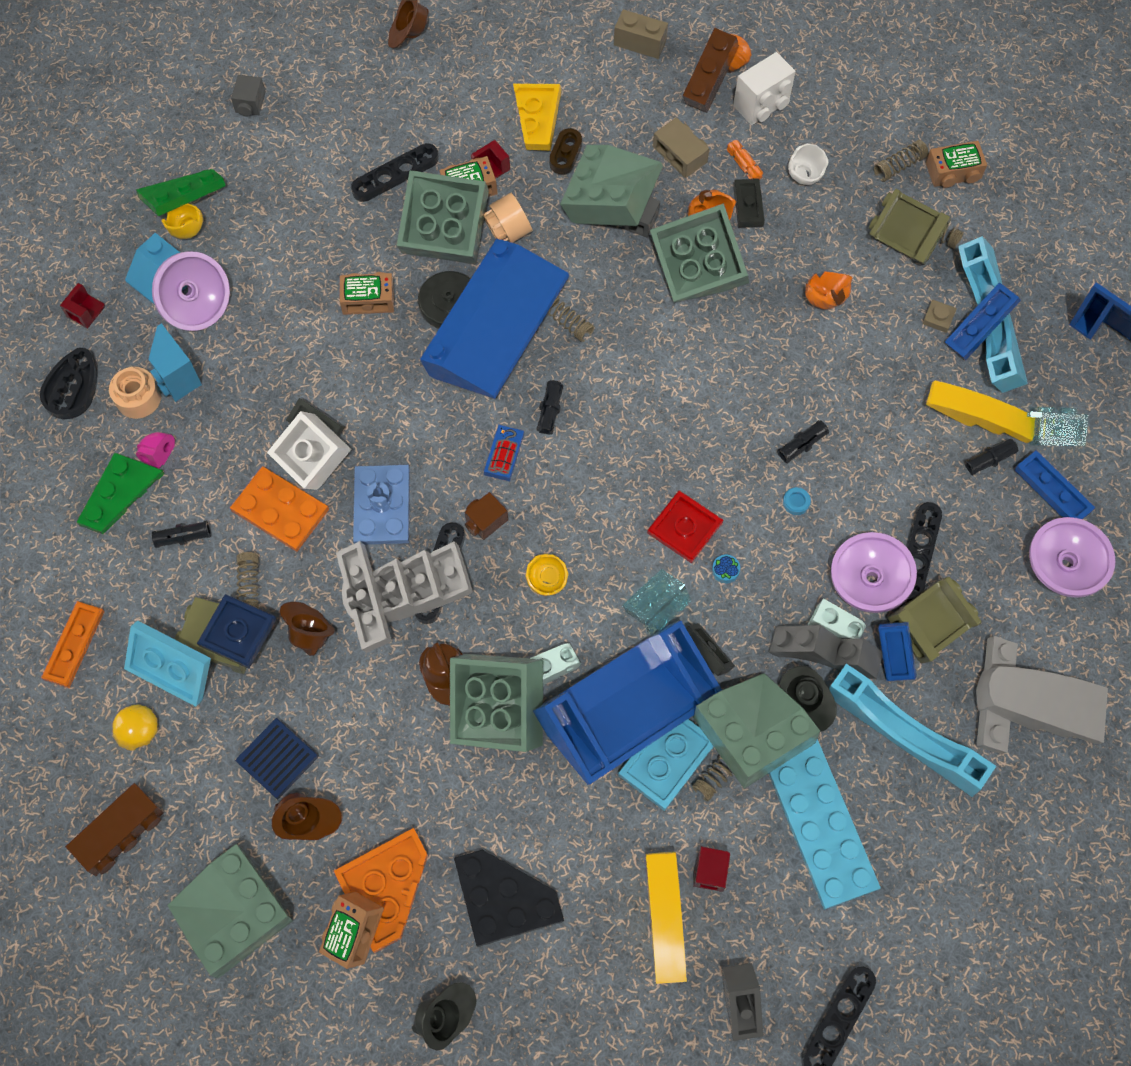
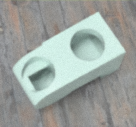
[808,598,866,639]
[530,643,581,687]

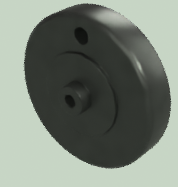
[418,271,471,329]

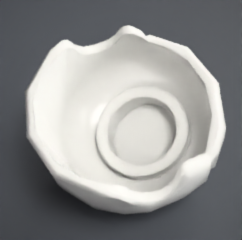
[788,143,828,186]

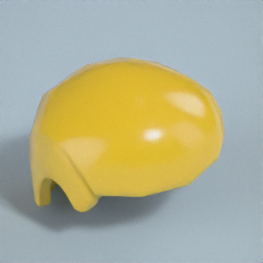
[162,203,203,239]
[525,554,568,596]
[112,704,158,751]

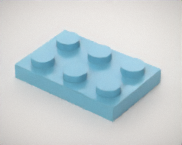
[124,621,211,707]
[618,719,714,811]

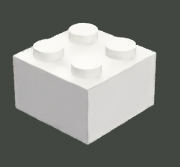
[733,52,796,125]
[267,411,351,490]

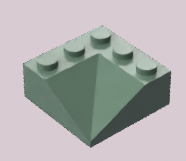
[560,145,663,226]
[397,170,489,264]
[650,203,749,303]
[450,654,543,752]
[694,673,820,789]
[167,844,293,979]

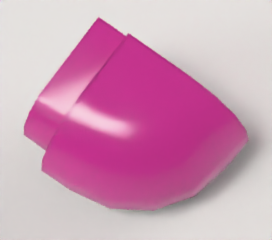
[136,432,175,469]

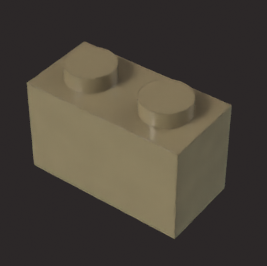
[614,9,668,59]
[653,117,709,178]

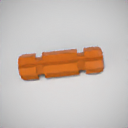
[727,140,763,179]

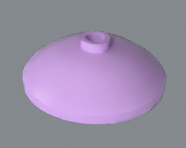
[152,251,230,331]
[1029,517,1115,597]
[831,532,917,613]

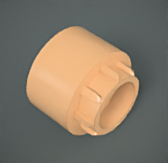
[484,193,533,243]
[109,367,161,419]

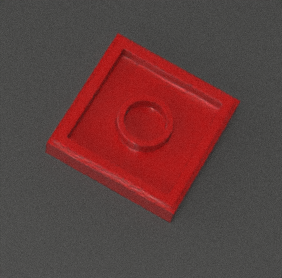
[647,490,724,564]

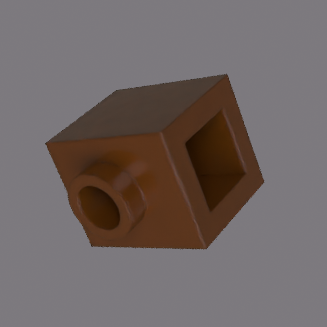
[464,492,508,540]

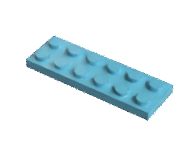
[768,739,881,910]

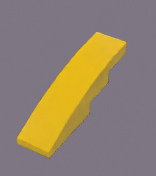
[926,380,1038,443]
[646,852,687,984]

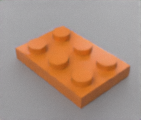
[230,466,329,552]

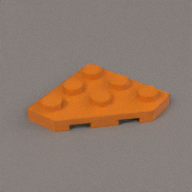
[334,828,428,954]

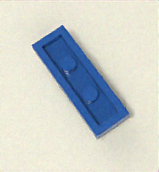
[945,282,1021,360]
[1015,450,1095,520]

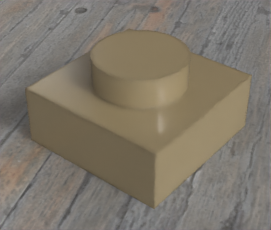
[922,299,957,333]

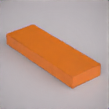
[41,601,105,688]

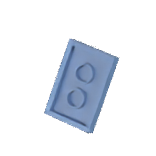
[353,465,410,545]

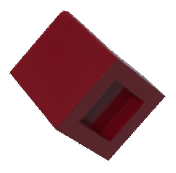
[471,140,511,179]
[60,283,105,329]
[693,846,730,892]

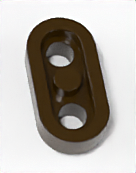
[549,128,582,174]

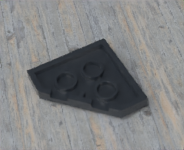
[454,850,564,947]

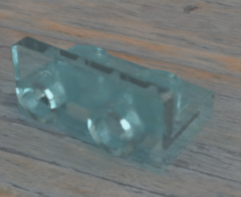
[1027,406,1088,447]
[623,569,691,636]

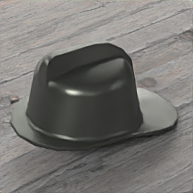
[780,666,837,732]
[412,982,477,1051]

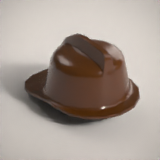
[388,0,429,48]
[279,602,335,656]
[419,642,463,706]
[272,793,342,841]

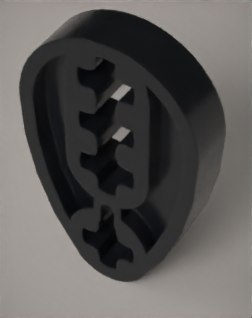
[40,348,97,419]

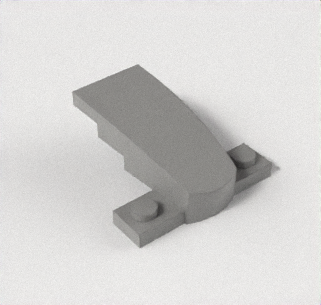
[336,541,473,653]
[976,636,1108,754]

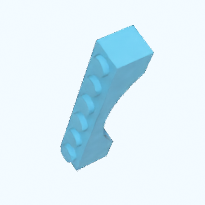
[958,236,1028,393]
[829,663,996,797]

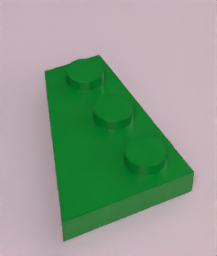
[136,169,226,216]
[77,453,165,534]

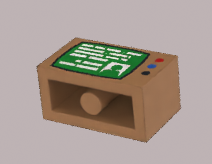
[926,141,987,188]
[439,156,497,197]
[340,272,394,315]
[319,892,384,969]

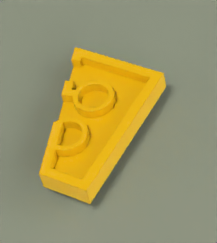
[513,84,562,150]

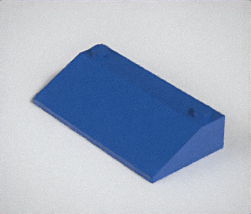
[420,238,569,399]
[1069,282,1131,340]
[533,621,722,785]

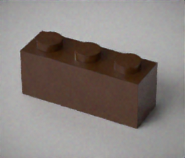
[682,28,739,113]
[65,783,164,876]

